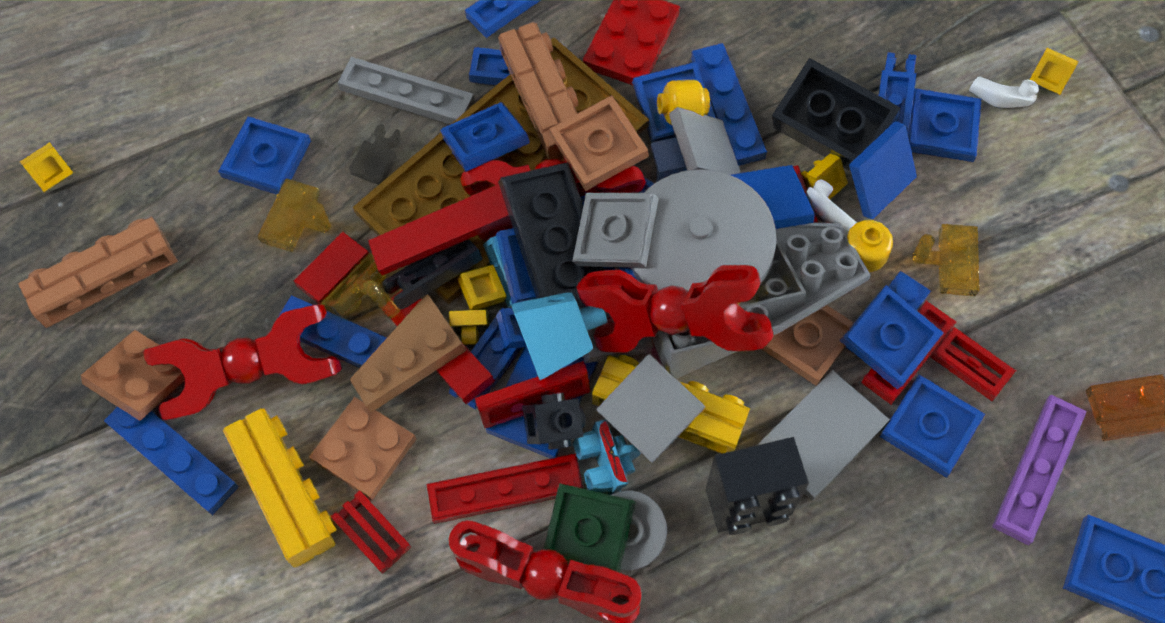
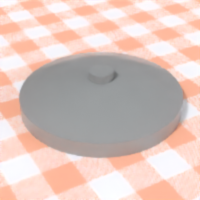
[630,170,776,291]

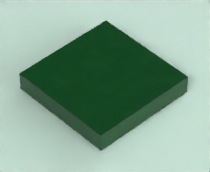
[543,483,636,573]

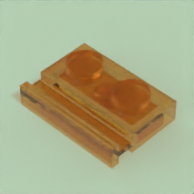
[1086,374,1165,441]

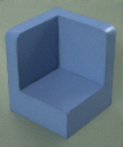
[651,138,687,182]

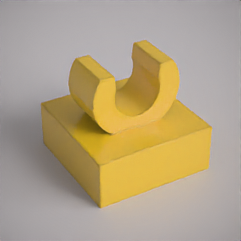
[1030,48,1079,95]
[20,142,73,192]
[801,153,848,199]
[458,265,507,310]
[449,310,489,345]

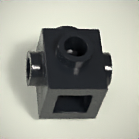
[522,392,585,449]

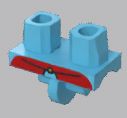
[573,420,641,495]

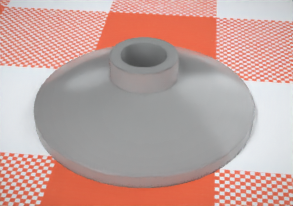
[612,491,667,570]

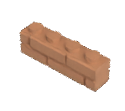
[498,22,578,160]
[18,217,178,328]

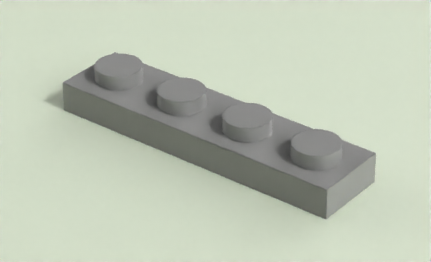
[338,57,475,124]

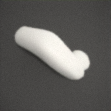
[969,76,1039,108]
[806,179,857,234]

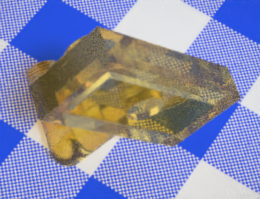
[257,178,331,252]
[912,224,980,296]
[321,253,400,319]

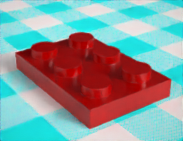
[582,0,680,85]

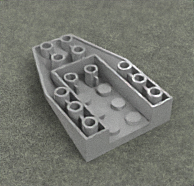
[651,223,870,379]

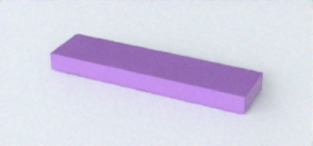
[992,395,1087,545]

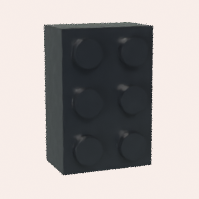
[772,58,901,172]
[706,437,809,535]

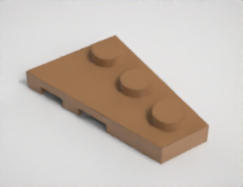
[350,294,466,413]

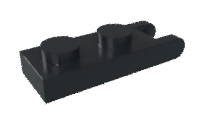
[382,239,483,309]

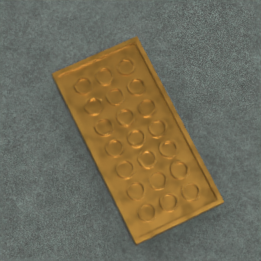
[352,37,649,305]

